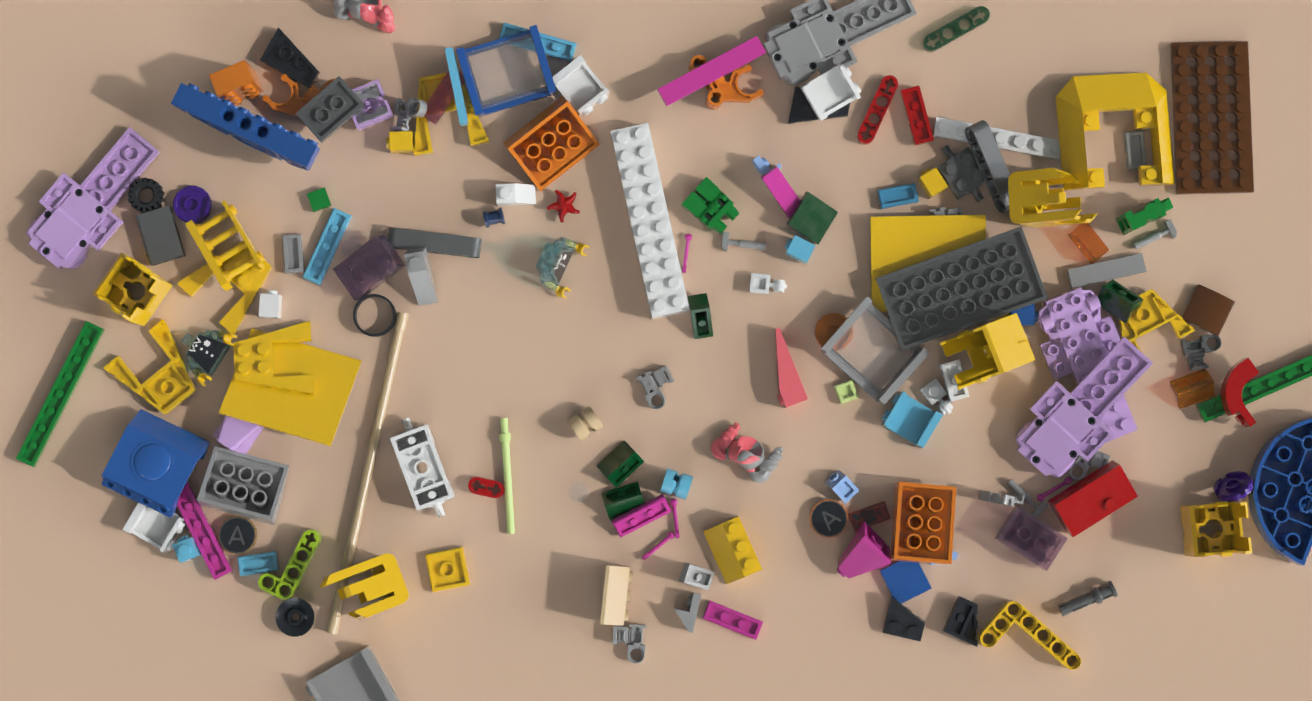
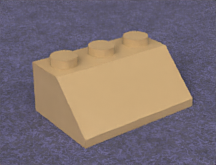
[600,564,633,625]

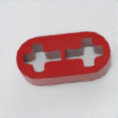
[468,477,504,498]

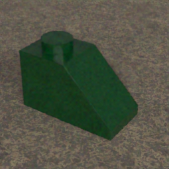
[688,293,713,339]

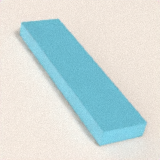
[499,23,577,62]
[445,47,469,126]
[302,208,352,285]

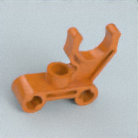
[688,55,764,110]
[262,74,335,127]

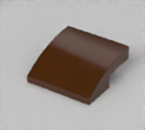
[1182,284,1235,336]

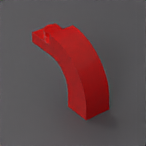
[1221,357,1259,428]

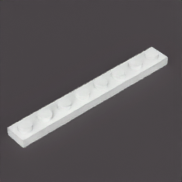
[933,117,1086,161]

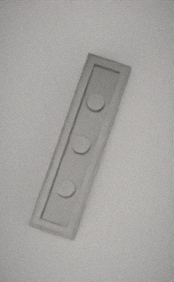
[1067,253,1147,289]

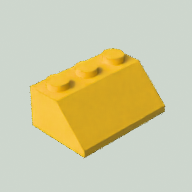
[703,516,762,584]

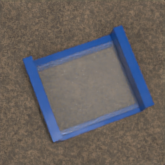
[456,25,556,117]

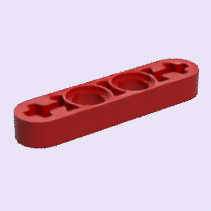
[857,75,898,145]

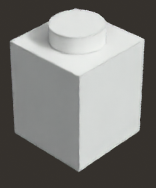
[259,290,282,319]

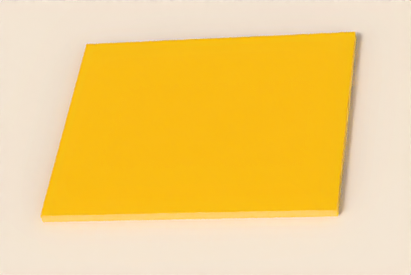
[870,215,986,312]
[219,328,362,447]

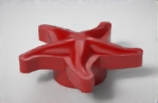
[547,190,580,223]

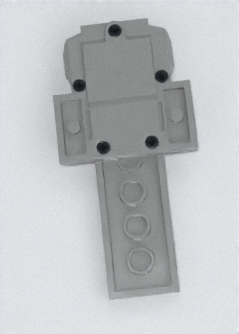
[763,0,917,85]

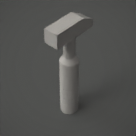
[1133,219,1177,249]
[722,232,766,252]
[1007,479,1048,517]

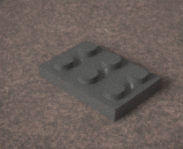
[296,76,365,143]

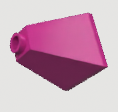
[837,521,891,579]

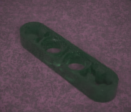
[923,6,990,52]

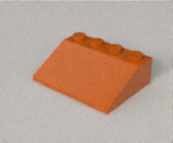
[502,96,600,192]
[891,482,957,564]

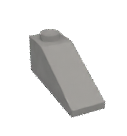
[404,247,438,306]

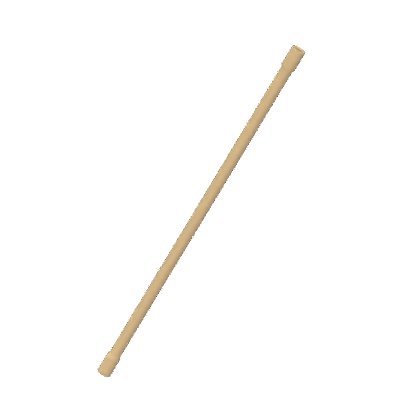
[326,312,409,634]

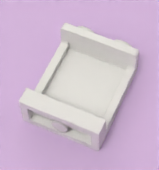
[552,55,609,117]
[800,64,861,121]
[123,503,186,553]

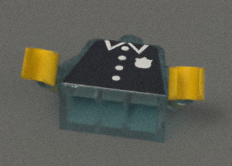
[536,237,590,299]
[181,330,237,387]

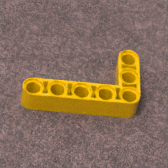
[977,600,1081,670]

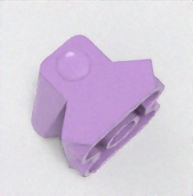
[213,416,264,454]

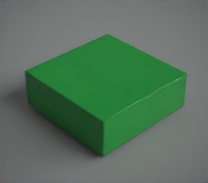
[307,187,332,212]

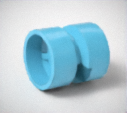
[660,468,693,500]

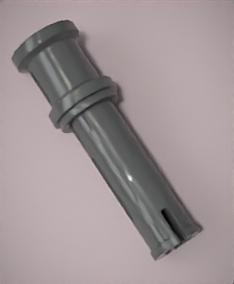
[1058,580,1118,616]

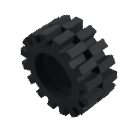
[127,178,165,213]

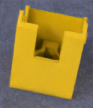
[1008,168,1098,228]
[92,252,173,326]
[940,313,1036,390]
[1180,501,1252,557]
[319,553,409,620]

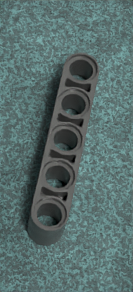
[965,120,1010,213]
[387,228,482,258]

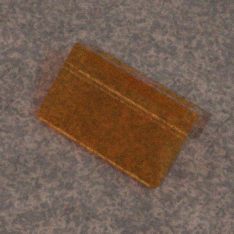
[1068,223,1109,264]
[1170,369,1215,409]

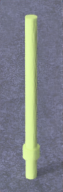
[499,418,515,534]

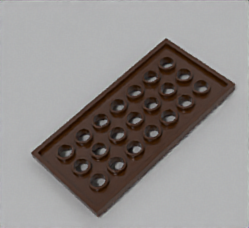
[1171,41,1254,195]

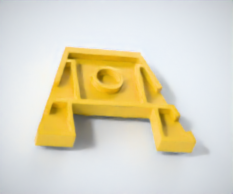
[1119,289,1195,351]

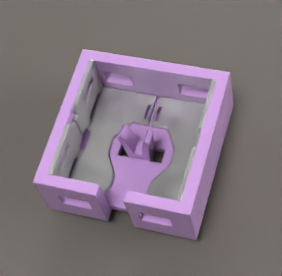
[352,79,394,131]

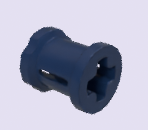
[483,207,505,228]

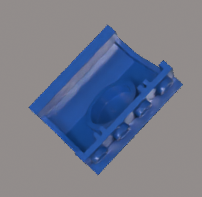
[101,409,210,518]

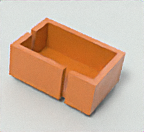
[209,60,263,106]

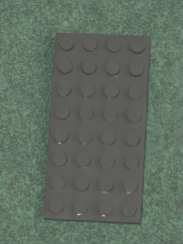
[876,226,1048,351]

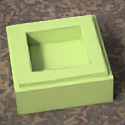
[834,380,859,404]

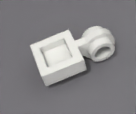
[749,273,787,295]
[920,378,953,415]

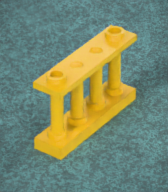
[185,200,266,291]

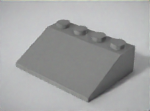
[197,446,289,525]

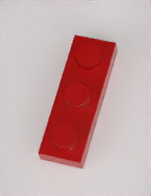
[900,86,934,146]

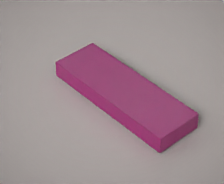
[760,166,800,219]
[611,494,672,538]
[702,600,763,640]

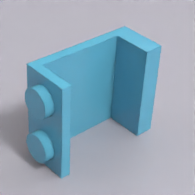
[881,391,943,448]

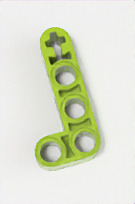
[258,529,322,600]

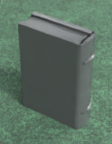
[136,206,186,266]

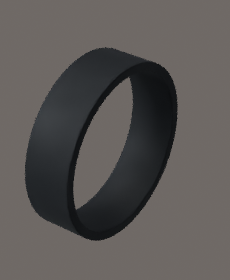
[353,294,396,337]

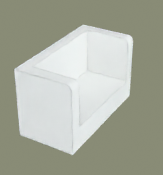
[938,359,970,402]

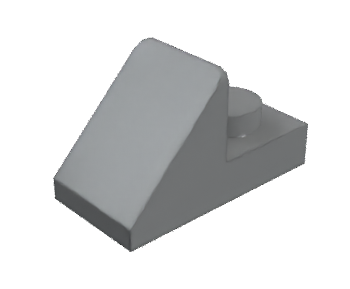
[679,562,715,590]
[674,592,701,633]

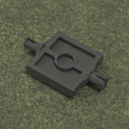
[937,145,985,202]

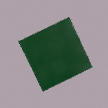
[787,192,838,245]

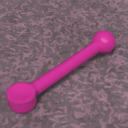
[682,233,692,273]
[1037,477,1072,501]
[670,498,680,539]
[642,532,675,560]

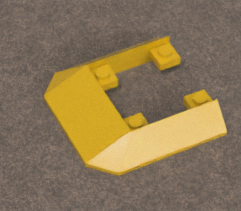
[1055,72,1175,191]

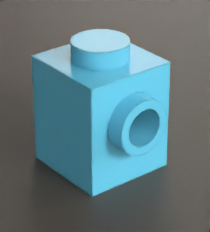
[784,235,816,264]
[173,535,202,563]

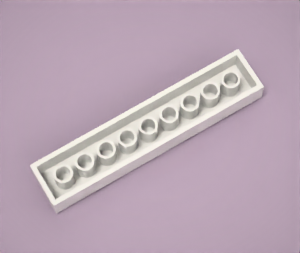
[611,123,690,319]

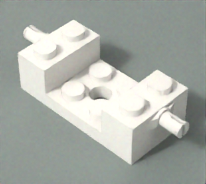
[390,418,455,518]

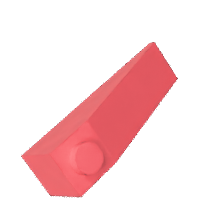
[775,328,808,408]

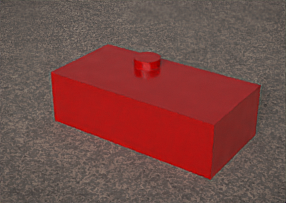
[1048,460,1138,537]

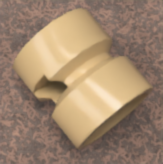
[567,406,603,441]

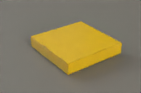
[425,547,471,592]

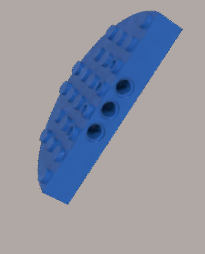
[171,83,320,171]
[1248,418,1312,566]

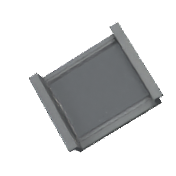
[821,296,929,405]

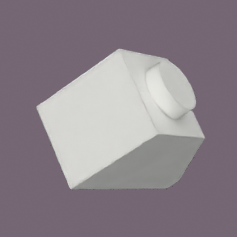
[496,183,536,206]

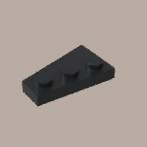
[260,27,320,88]
[788,86,850,124]

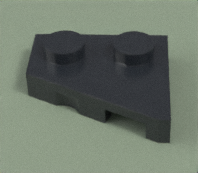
[882,596,925,641]
[942,596,978,647]

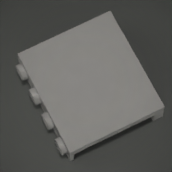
[306,646,400,701]

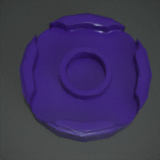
[173,186,212,224]
[1214,471,1253,502]

